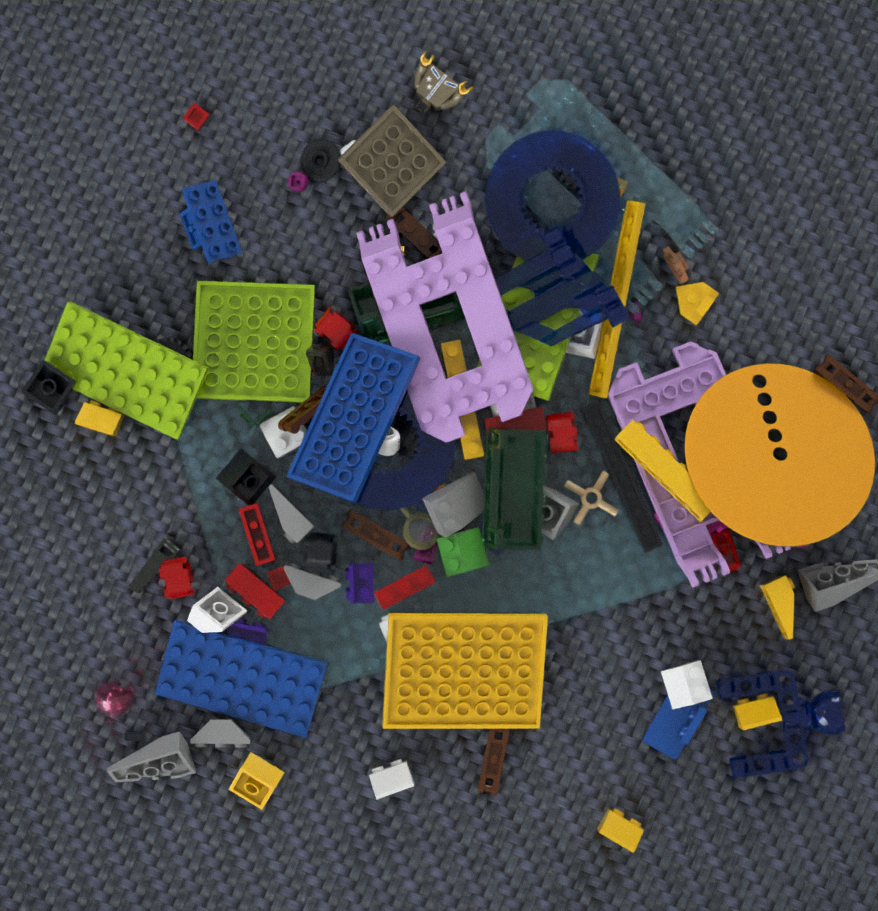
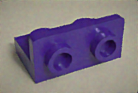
[345,563,375,604]
[227,619,269,645]

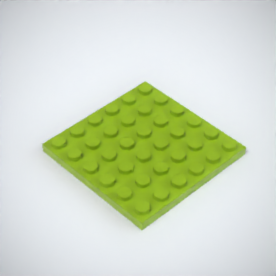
[193,281,315,403]

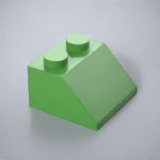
[437,527,490,577]

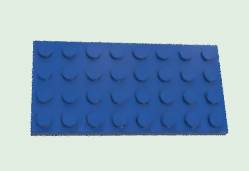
[287,333,421,503]
[155,619,327,738]

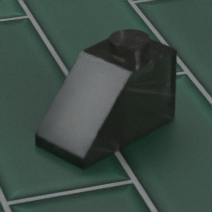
[306,343,335,374]

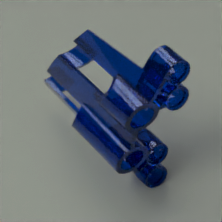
[460,226,630,346]

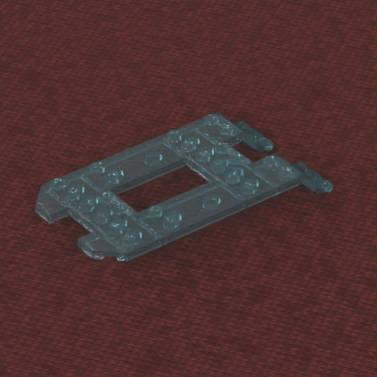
[486,79,718,315]

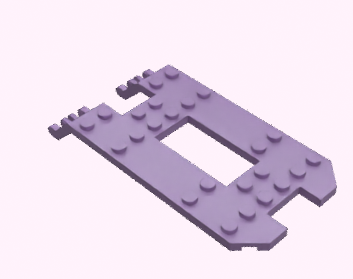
[356,191,534,443]
[608,342,791,588]

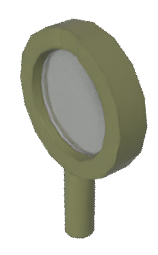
[396,498,440,550]

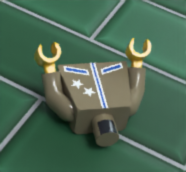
[414,51,473,114]

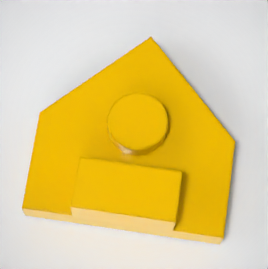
[675,282,719,325]

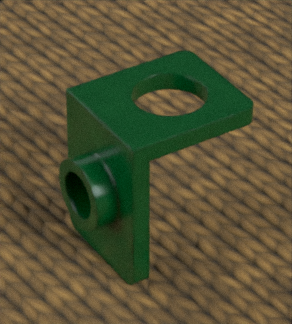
[237,404,272,427]

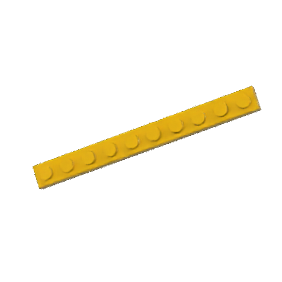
[589,200,646,398]

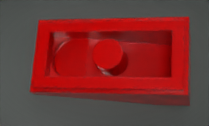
[710,529,741,572]

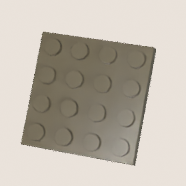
[337,105,446,217]

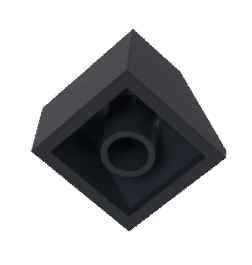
[21,359,76,415]
[216,448,276,506]

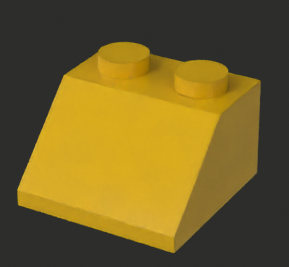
[75,400,124,437]
[733,693,782,730]
[228,752,285,810]
[597,808,644,853]

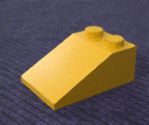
[760,575,795,640]

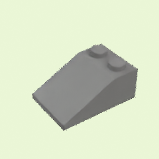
[422,471,489,537]
[269,484,315,544]

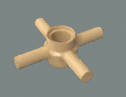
[564,471,619,526]

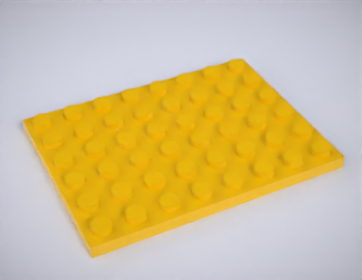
[382,613,548,729]

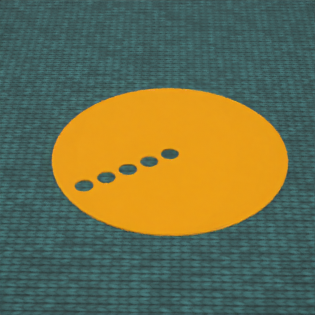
[684,364,875,546]

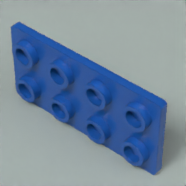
[180,180,242,263]
[642,689,714,760]

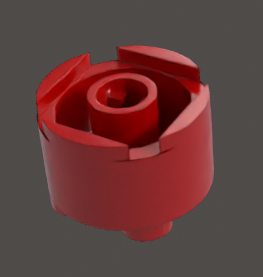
[314,306,360,350]
[546,411,579,453]
[159,556,195,599]

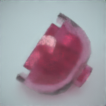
[94,682,134,718]

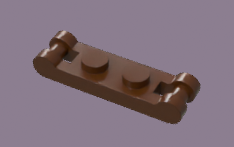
[384,207,442,259]
[815,354,878,414]
[278,386,327,434]
[340,509,410,561]
[477,729,510,796]

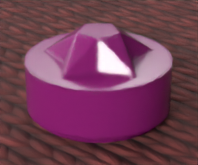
[288,172,309,192]
[628,302,642,322]

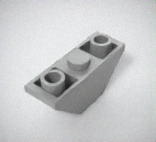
[284,562,342,600]
[190,719,251,748]

